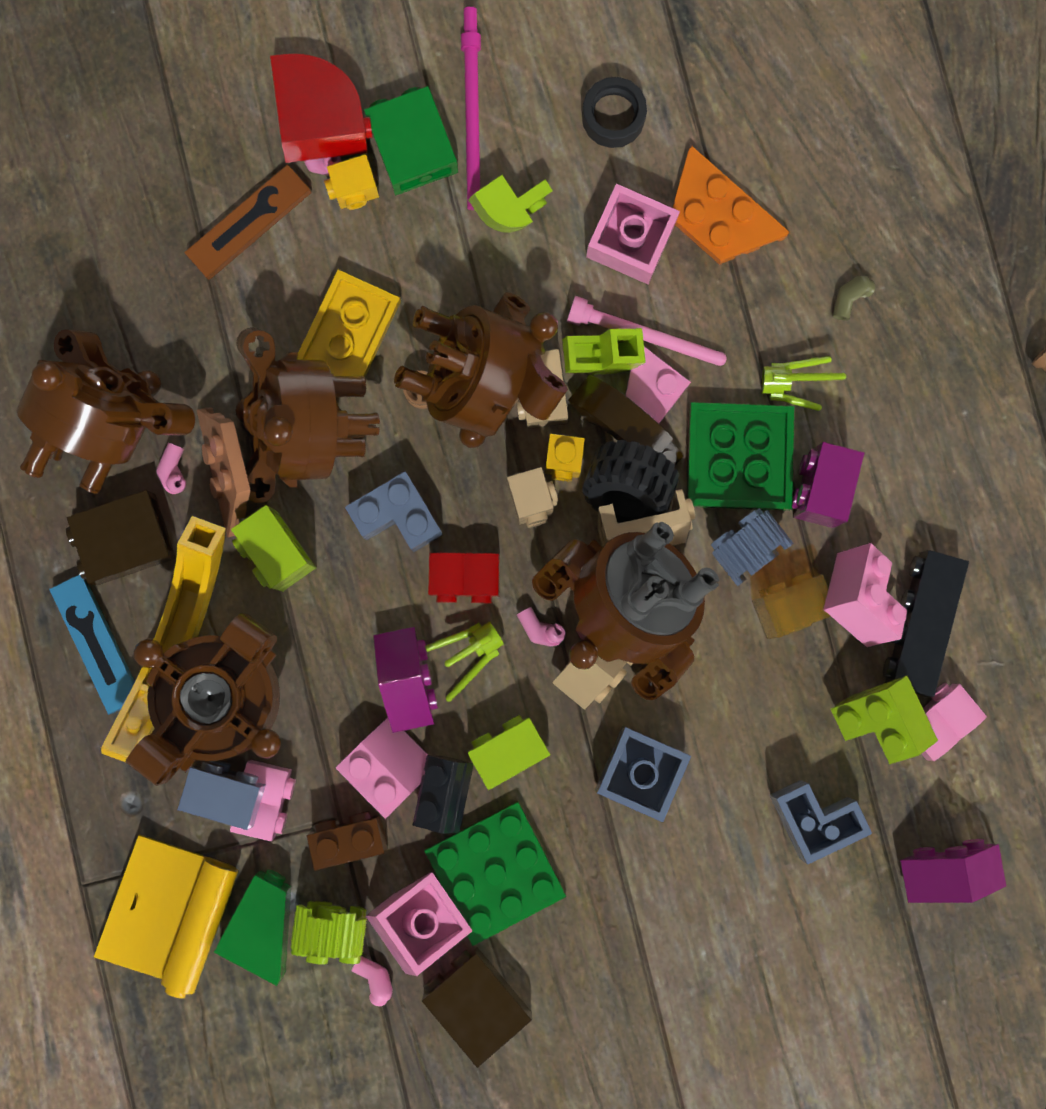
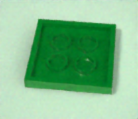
[687,402,795,511]
[425,801,567,946]

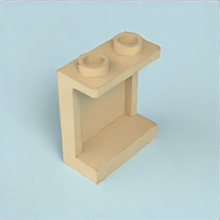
[598,489,695,547]

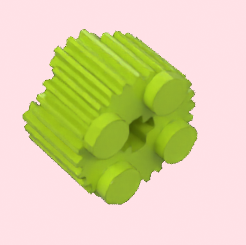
[291,901,367,964]

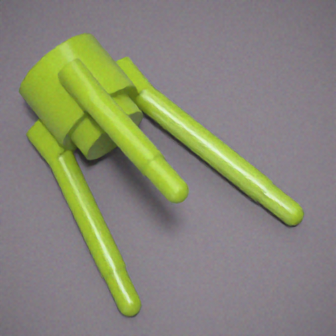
[762,356,847,411]
[426,622,504,702]

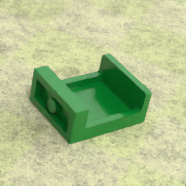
[364,86,458,196]

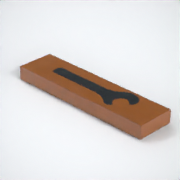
[184,164,311,280]

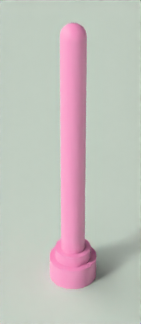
[567,296,727,366]

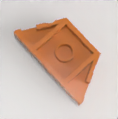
[672,146,790,265]

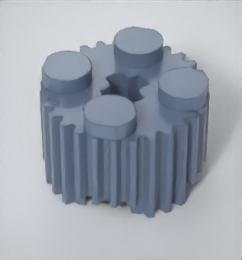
[711,508,794,586]

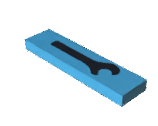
[49,575,135,715]

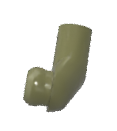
[833,276,875,321]

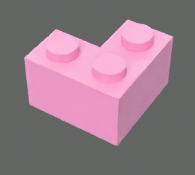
[823,543,907,647]

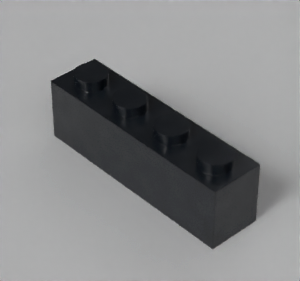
[883,550,969,697]

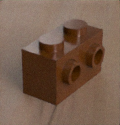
[306,811,388,871]

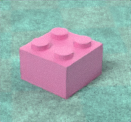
[586,184,680,284]

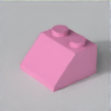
[336,718,428,819]
[366,872,472,976]

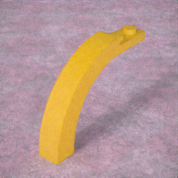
[101,516,226,762]

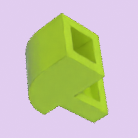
[468,175,553,233]
[562,328,646,375]

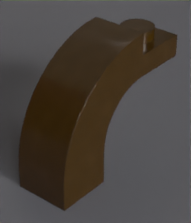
[568,375,684,465]

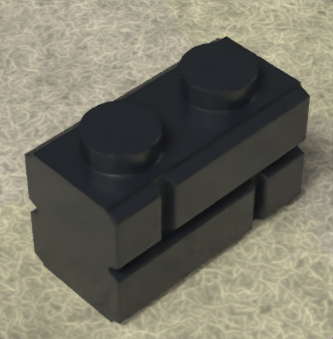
[412,755,474,834]

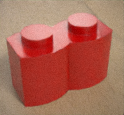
[428,553,500,604]

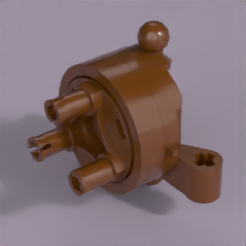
[394,292,568,448]
[235,327,380,503]
[17,329,195,494]

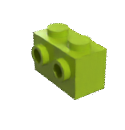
[468,714,550,791]

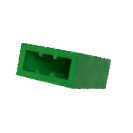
[214,869,292,986]

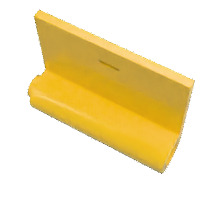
[94,834,239,998]

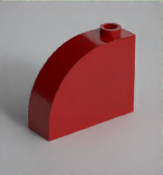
[270,54,373,163]

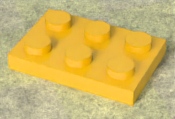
[298,270,401,376]

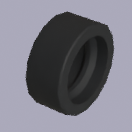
[582,77,647,148]

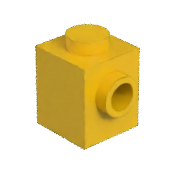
[324,154,379,210]
[545,434,585,481]

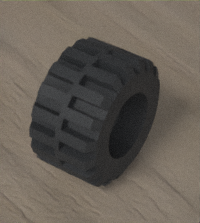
[582,440,679,523]

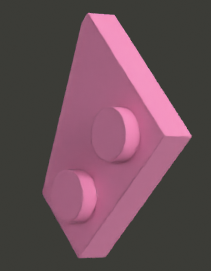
[625,347,691,424]

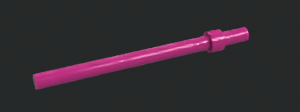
[461,7,481,210]

